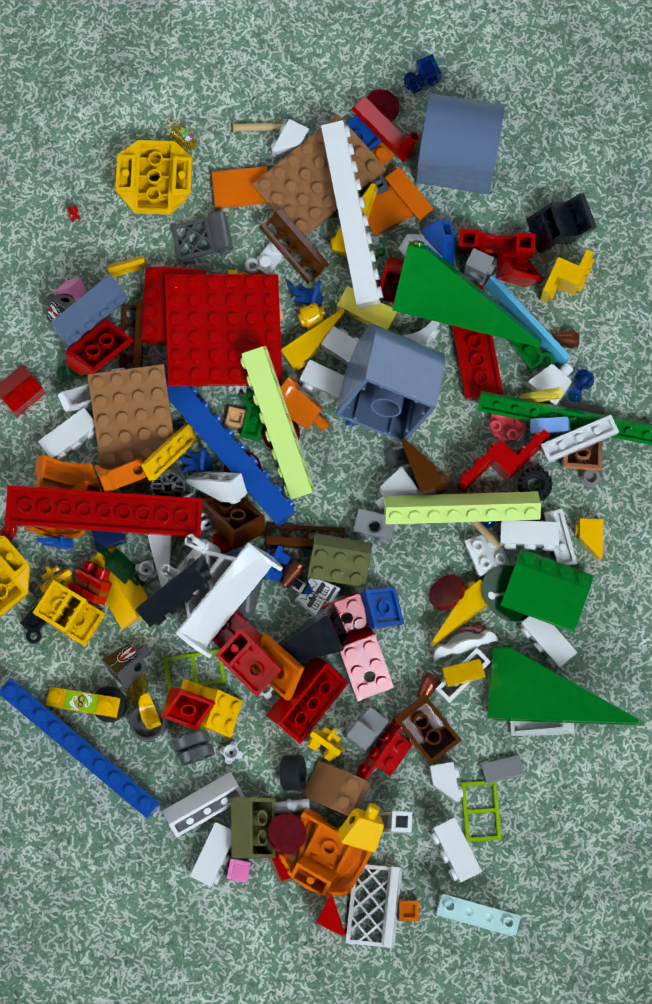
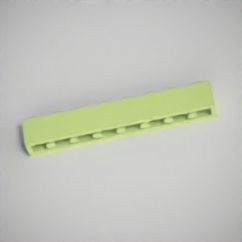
[241,346,315,500]
[384,491,541,524]

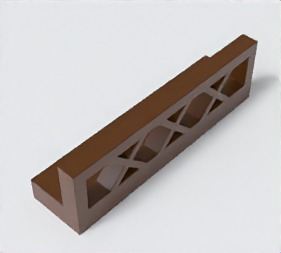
[259,208,329,284]
[119,302,144,368]
[266,524,345,550]

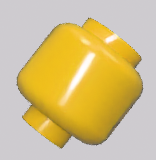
[297,303,326,330]

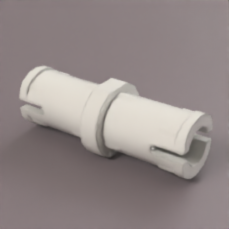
[275,798,310,814]

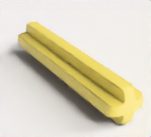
[518,387,564,402]

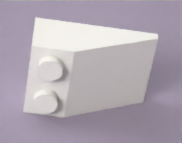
[510,721,574,736]

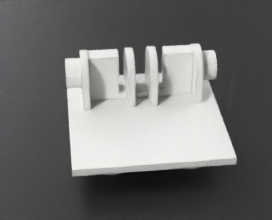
[464,531,511,578]

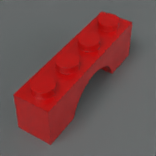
[458,228,536,259]

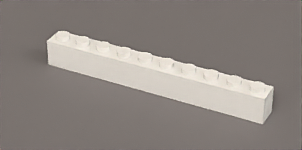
[321,120,383,309]

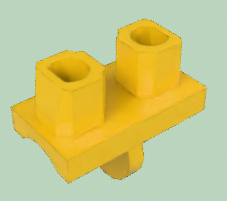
[39,565,74,593]
[308,727,345,762]

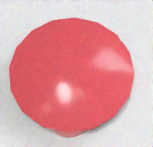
[489,414,527,442]

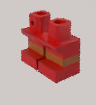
[67,560,112,605]

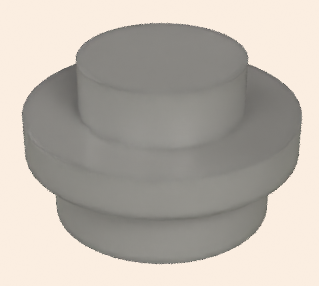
[581,470,600,488]

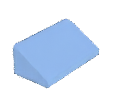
[530,417,571,437]

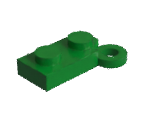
[509,340,554,372]
[241,392,264,442]

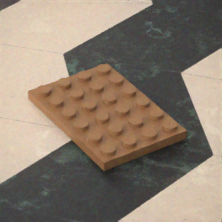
[252,114,386,237]
[87,364,178,485]

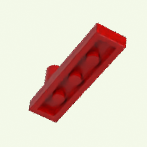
[351,96,420,162]

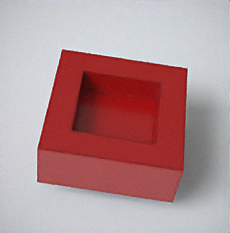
[211,533,234,554]

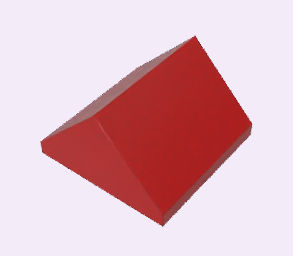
[496,250,544,287]
[161,688,215,730]
[316,896,345,937]

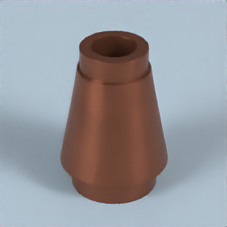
[552,330,580,349]
[279,559,305,588]
[416,672,440,699]

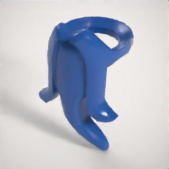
[287,280,324,307]
[178,447,214,474]
[36,535,73,550]

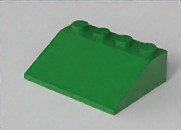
[500,549,594,633]

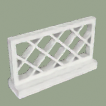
[346,864,402,949]

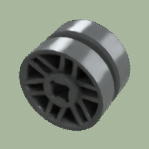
[150,464,186,497]
[130,706,167,742]
[174,730,215,766]

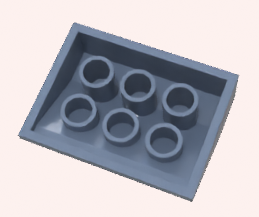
[50,274,128,349]

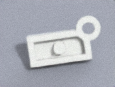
[245,239,289,274]

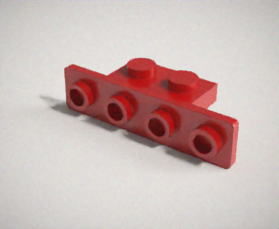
[355,713,412,781]

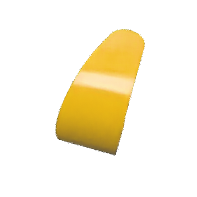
[138,693,162,730]

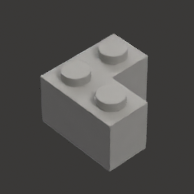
[346,707,389,754]

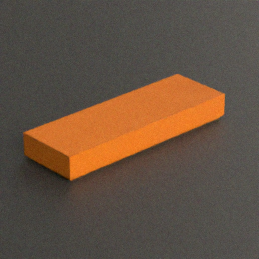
[385,167,434,222]

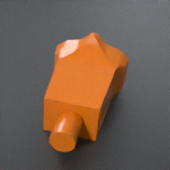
[281,376,331,431]
[94,458,147,492]

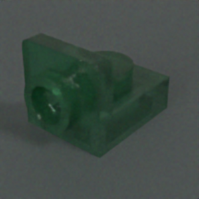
[57,359,88,383]

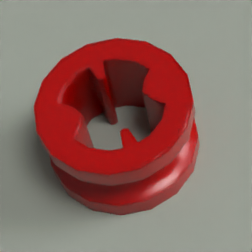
[67,204,81,222]

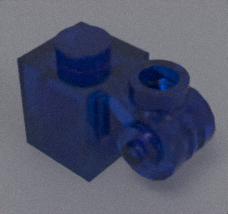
[404,54,442,93]

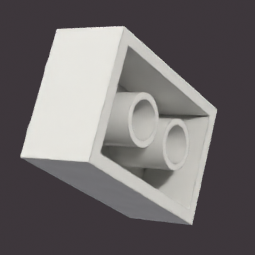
[431,818,482,884]

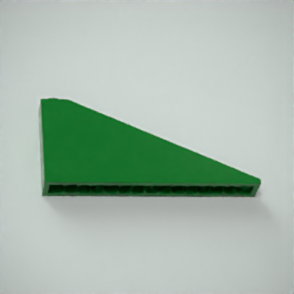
[392,240,542,347]
[488,645,645,726]

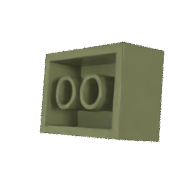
[307,533,372,587]
[231,797,275,859]

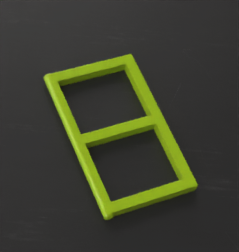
[163,648,226,692]
[461,781,501,842]

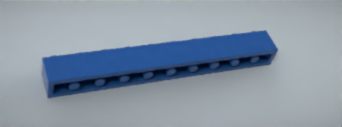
[165,373,296,527]
[0,678,161,820]

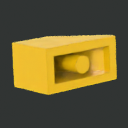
[575,518,603,560]

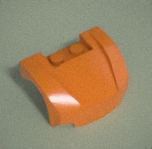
[24,455,100,538]
[279,808,372,897]

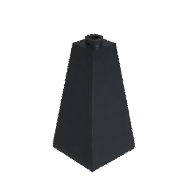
[278,603,349,662]

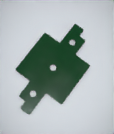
[96,546,145,586]

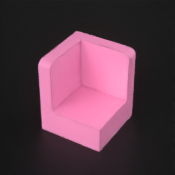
[55,278,87,301]
[227,859,251,883]

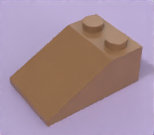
[301,760,371,818]

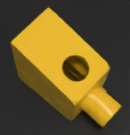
[337,803,384,853]

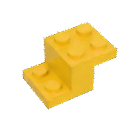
[540,250,595,303]
[33,580,106,647]
[181,679,243,738]

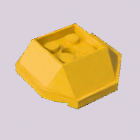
[115,140,193,215]
[0,536,30,618]

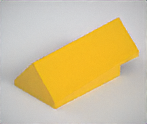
[90,546,148,630]

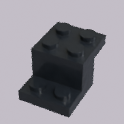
[526,193,597,253]

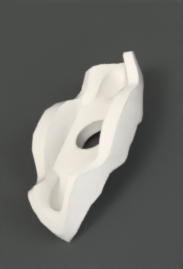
[433,629,498,661]

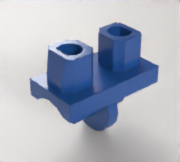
[263,545,291,582]

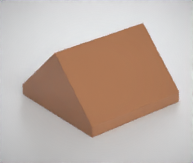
[561,441,602,471]

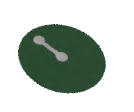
[482,565,529,622]

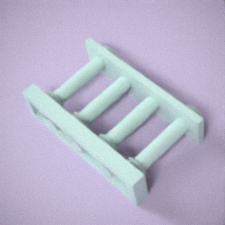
[436,894,521,937]

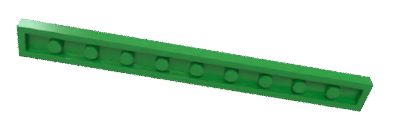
[477,391,652,445]

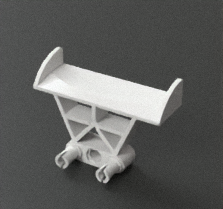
[160,534,283,658]

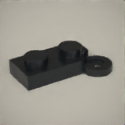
[20,604,48,644]

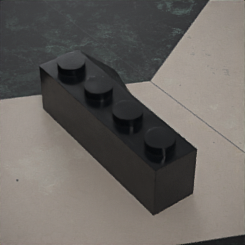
[135,554,212,627]

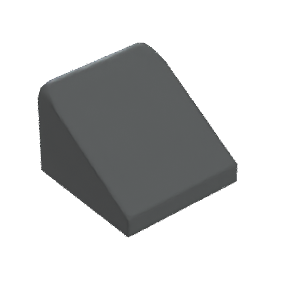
[384,446,410,469]

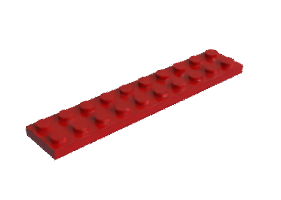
[5,485,202,538]

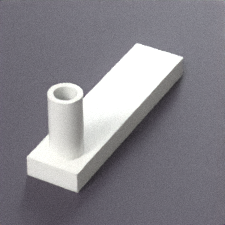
[540,415,619,463]

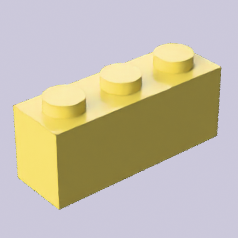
[337,286,398,331]

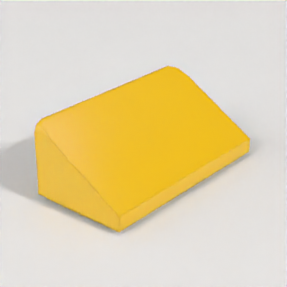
[107,255,146,277]
[442,659,486,687]

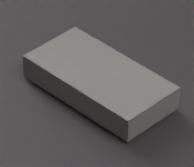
[481,755,524,784]

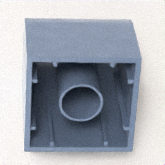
[416,93,505,195]
[335,324,445,442]

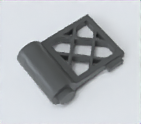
[171,211,233,264]

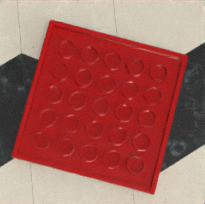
[165,274,283,387]

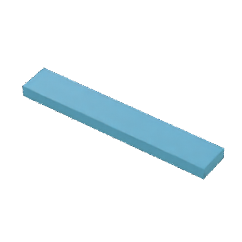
[485,274,570,367]

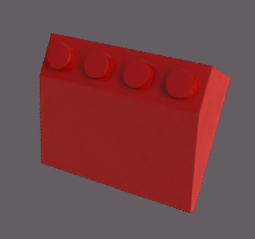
[141,266,206,346]

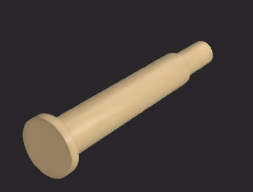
[233,122,283,133]
[471,522,501,548]

